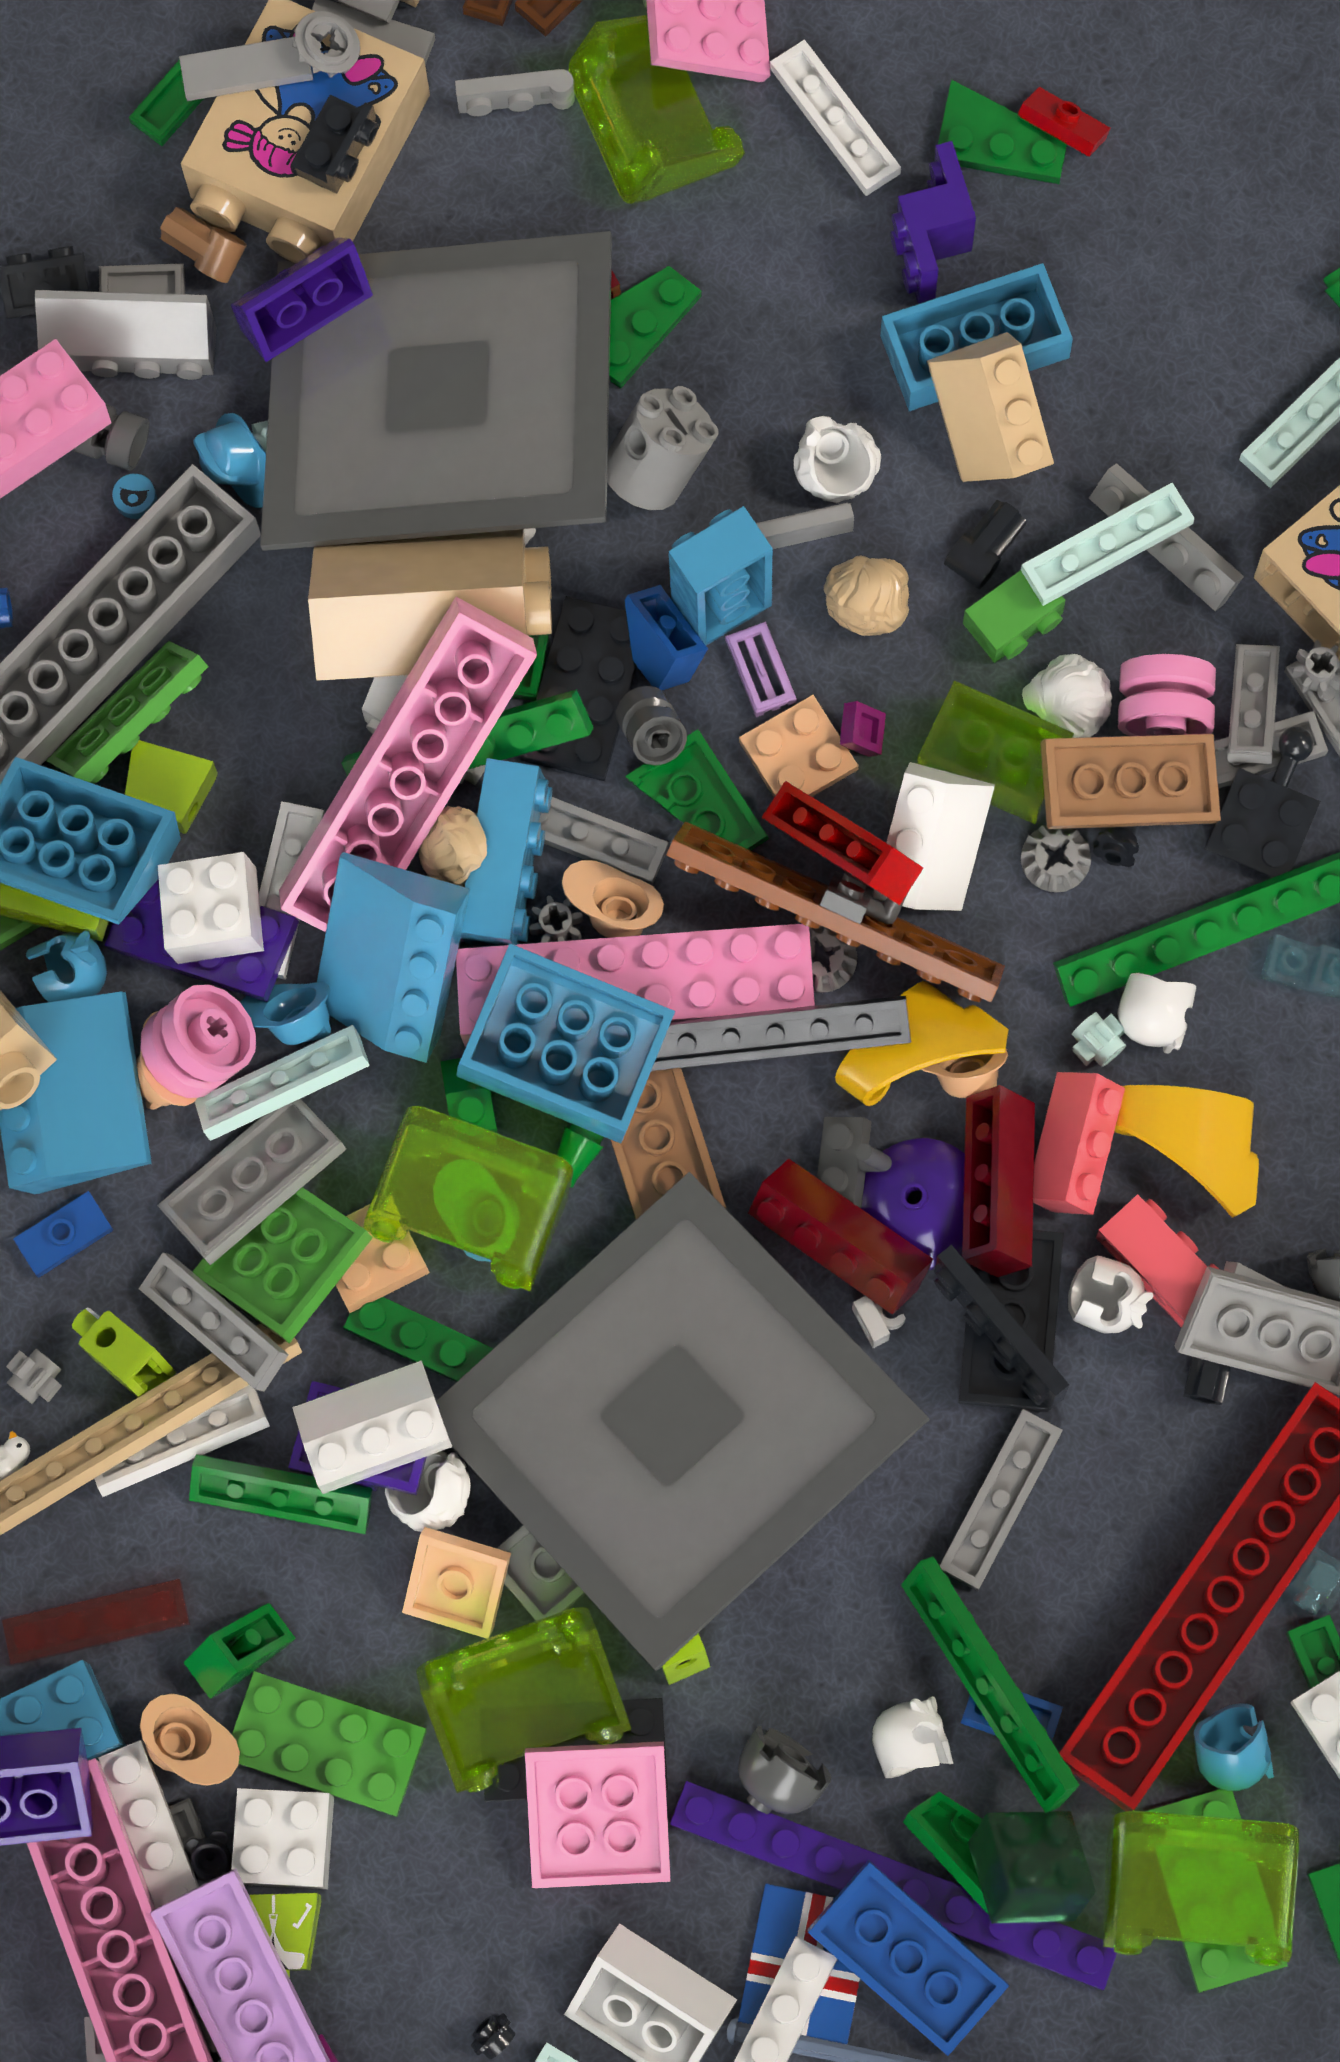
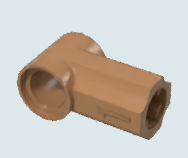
[160,207,247,283]

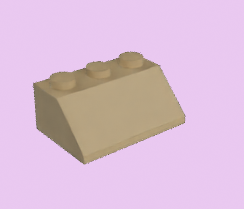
[927,332,1054,482]

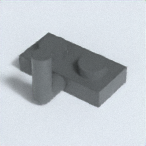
[819,871,908,925]
[817,1117,892,1208]

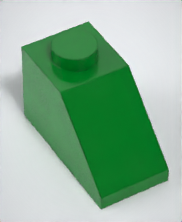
[440,1058,499,1148]
[183,1603,296,1699]

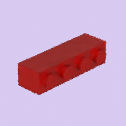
[762,781,924,905]

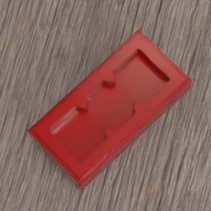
[1018,87,1111,157]

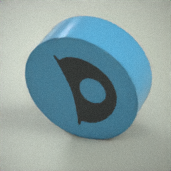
[112,474,157,519]

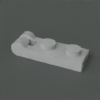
[455,69,575,116]

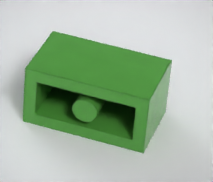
[963,570,1066,663]

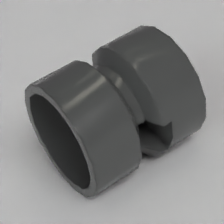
[73,404,150,471]
[616,686,687,765]

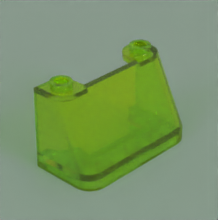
[568,15,745,204]
[363,1106,573,1291]
[416,1607,631,1793]
[1103,1811,1299,1966]

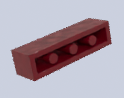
[962,1085,1035,1277]
[748,1159,934,1315]

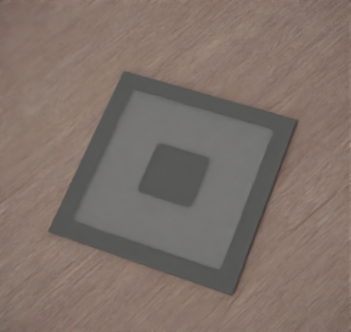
[260,231,612,551]
[436,1172,930,1671]

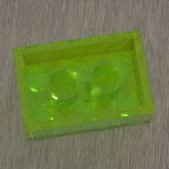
[917,680,1074,824]

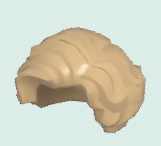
[823,555,909,636]
[418,806,487,887]

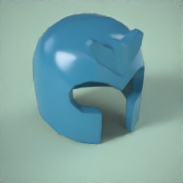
[26,931,107,1002]
[1193,1703,1274,1791]

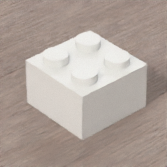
[158,852,264,964]
[231,1788,334,1890]

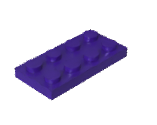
[105,879,299,1002]

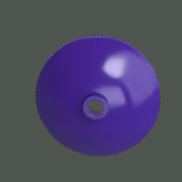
[861,1138,965,1270]

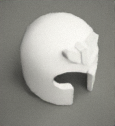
[1118,973,1196,1054]
[1068,1255,1154,1334]
[872,1696,954,1778]

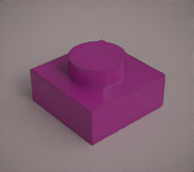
[840,701,886,757]

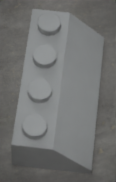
[35,290,217,380]

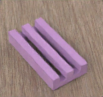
[725,622,797,717]

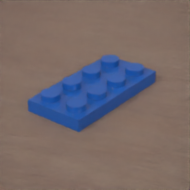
[807,1859,1009,2056]

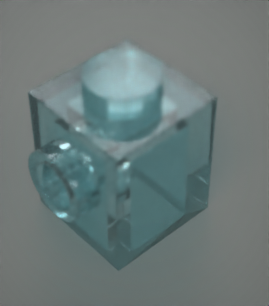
[1286,1546,1340,1615]

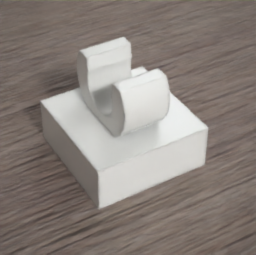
[852,1296,906,1348]

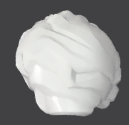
[793,416,881,503]
[1022,654,1112,738]
[385,1451,470,1532]

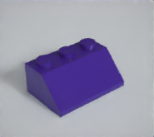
[231,237,373,362]
[0,1728,93,1846]

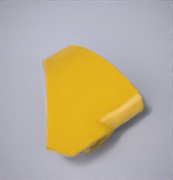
[835,981,1009,1106]
[1114,1085,1259,1218]

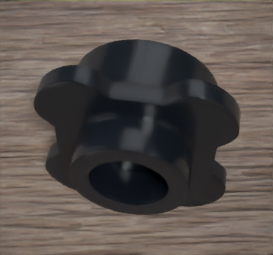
[1093,827,1139,867]
[184,1830,232,1881]
[471,2013,515,2059]

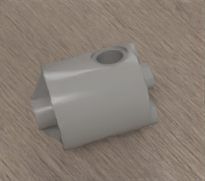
[607,386,718,510]

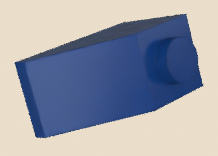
[625,585,708,690]

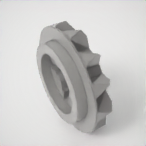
[292,11,360,78]
[1021,825,1091,892]
[809,925,857,992]

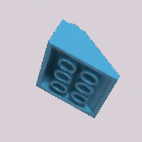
[0,757,181,925]
[317,852,470,1063]
[456,943,675,1144]
[0,991,152,1194]

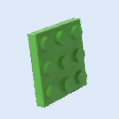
[193,1187,373,1343]

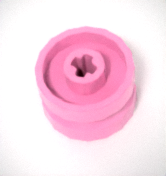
[1118,654,1216,736]
[140,985,256,1098]

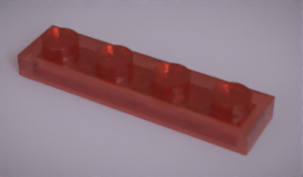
[2,1579,190,1666]

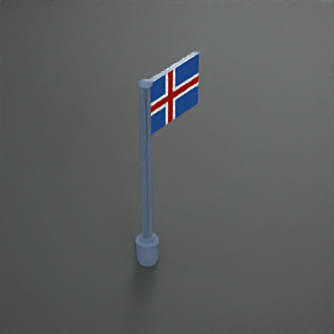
[727,1884,928,2062]

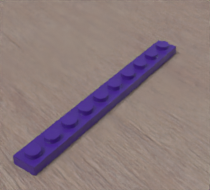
[670,1781,1120,1991]

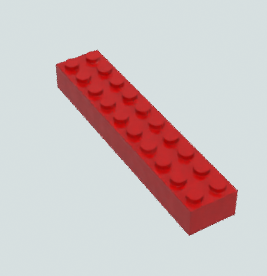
[1059,1382,1340,1814]

